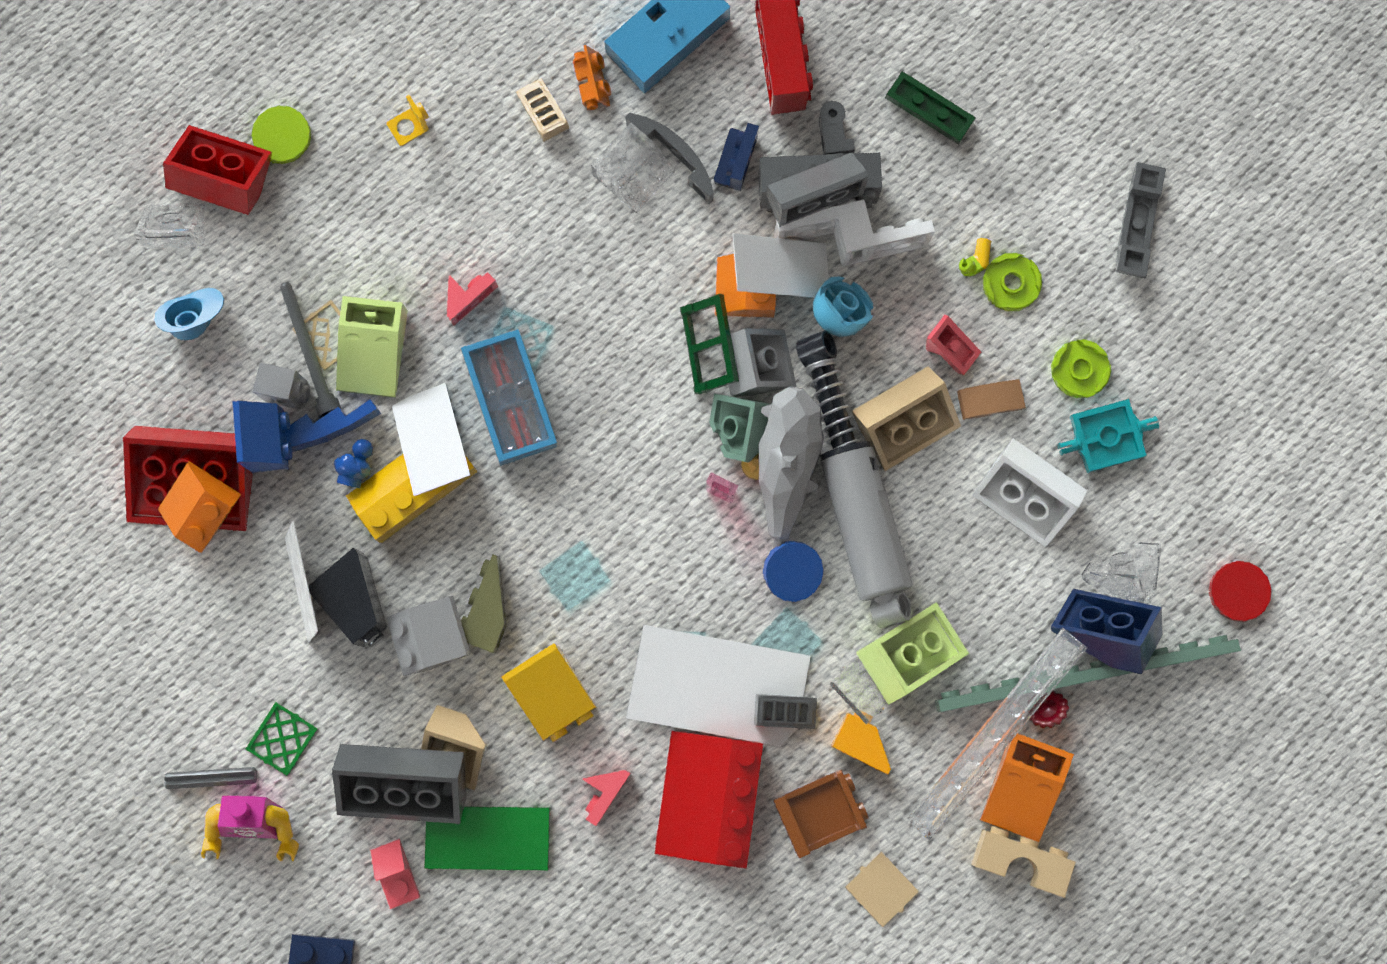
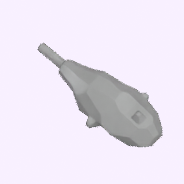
[759,387,824,549]

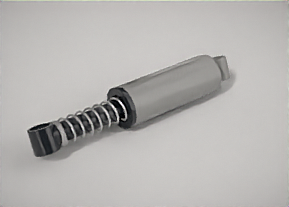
[796,330,912,628]

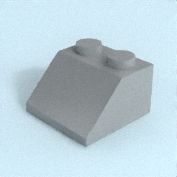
[721,328,797,396]
[386,596,471,676]

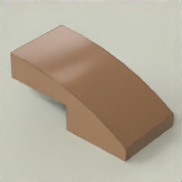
[957,379,1026,420]

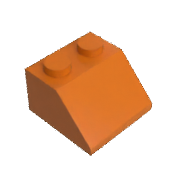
[715,254,776,318]
[158,461,241,553]

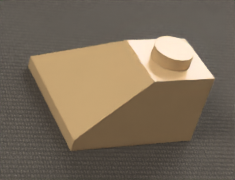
[421,705,485,790]

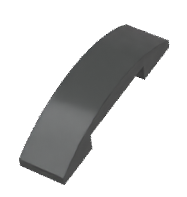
[625,113,714,204]
[1116,162,1166,279]

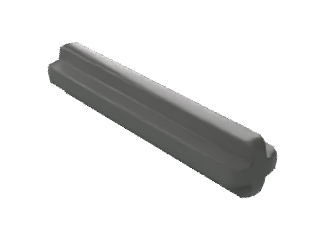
[164,767,257,789]

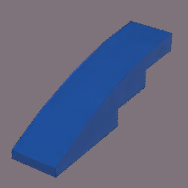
[286,399,381,452]

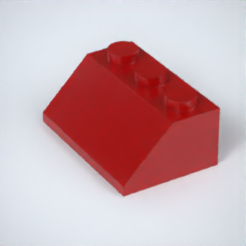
[163,125,272,215]

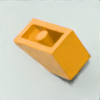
[831,711,891,774]

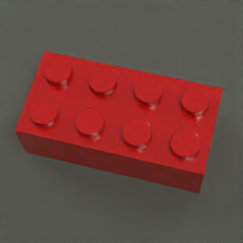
[754,0,813,115]

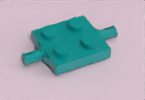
[1057,399,1159,473]

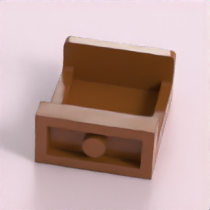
[773,770,869,858]

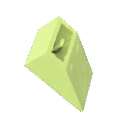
[336,296,408,398]

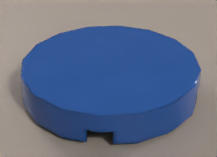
[763,541,824,602]

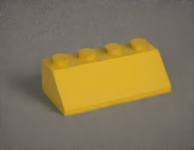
[346,454,478,543]

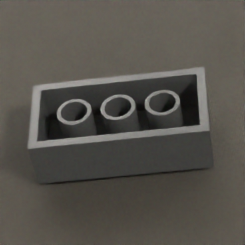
[758,152,882,213]
[332,744,466,824]

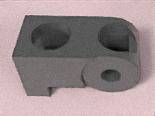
[819,101,855,155]

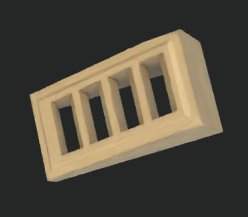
[516,78,569,142]

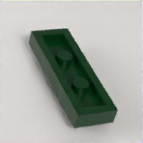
[885,71,976,145]

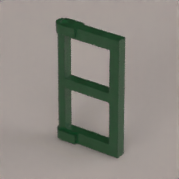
[680,294,739,395]

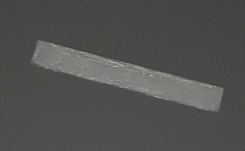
[907,628,1087,840]

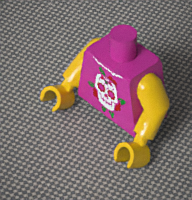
[201,796,299,861]

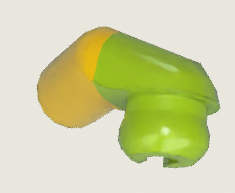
[959,238,992,277]

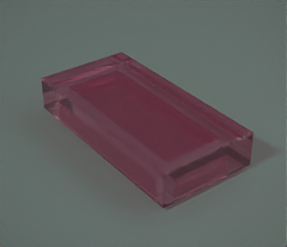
[706,472,738,503]

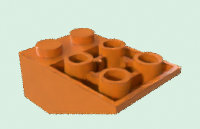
[980,732,1074,842]

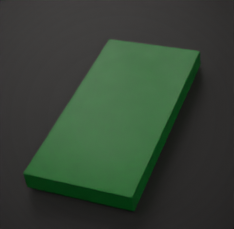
[424,806,550,871]

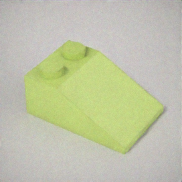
[856,602,969,705]

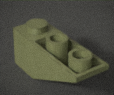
[461,554,507,654]

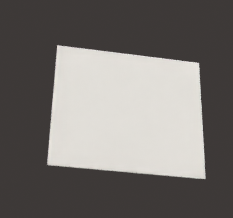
[285,521,318,643]

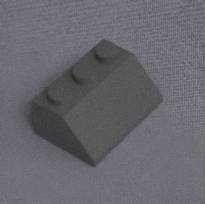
[766,153,869,227]

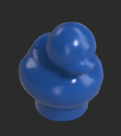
[334,439,373,488]

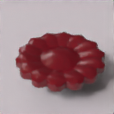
[1026,690,1070,728]

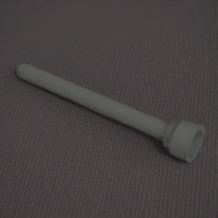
[280,282,341,418]

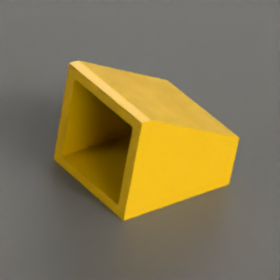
[501,643,597,742]

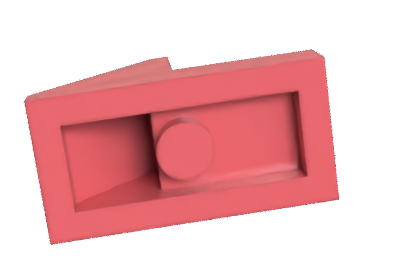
[447,272,498,326]
[926,315,981,375]
[583,770,631,826]
[370,839,420,909]

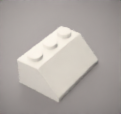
[972,438,1088,547]

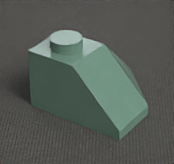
[709,393,771,462]

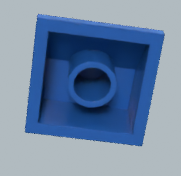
[232,401,293,473]

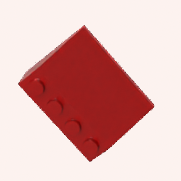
[123,426,253,531]
[654,731,763,869]

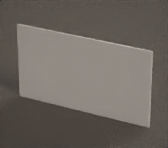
[626,625,811,746]

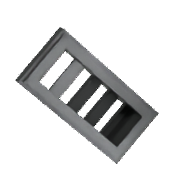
[754,694,817,729]

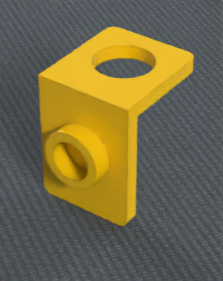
[387,95,429,146]

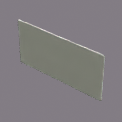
[732,233,829,298]
[392,383,470,496]

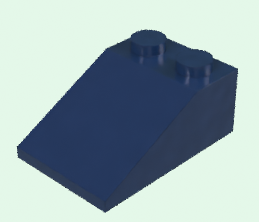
[1051,589,1163,674]

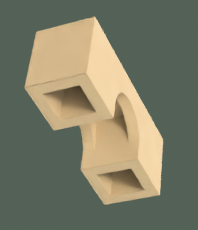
[971,826,1076,898]

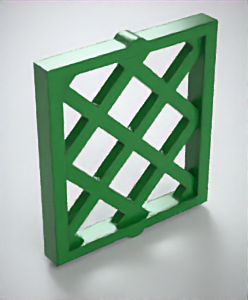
[245,702,318,776]

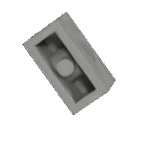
[252,362,310,410]

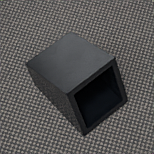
[308,548,387,647]

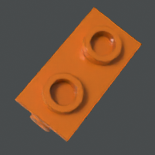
[573,45,611,110]

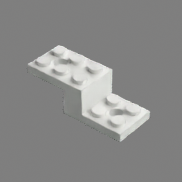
[774,198,935,267]

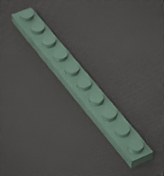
[935,635,1241,712]

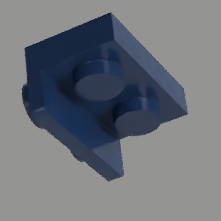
[714,123,759,191]
[288,934,355,964]

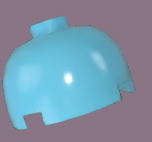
[813,276,874,337]

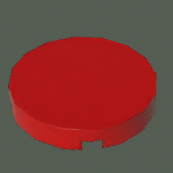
[1209,561,1272,622]

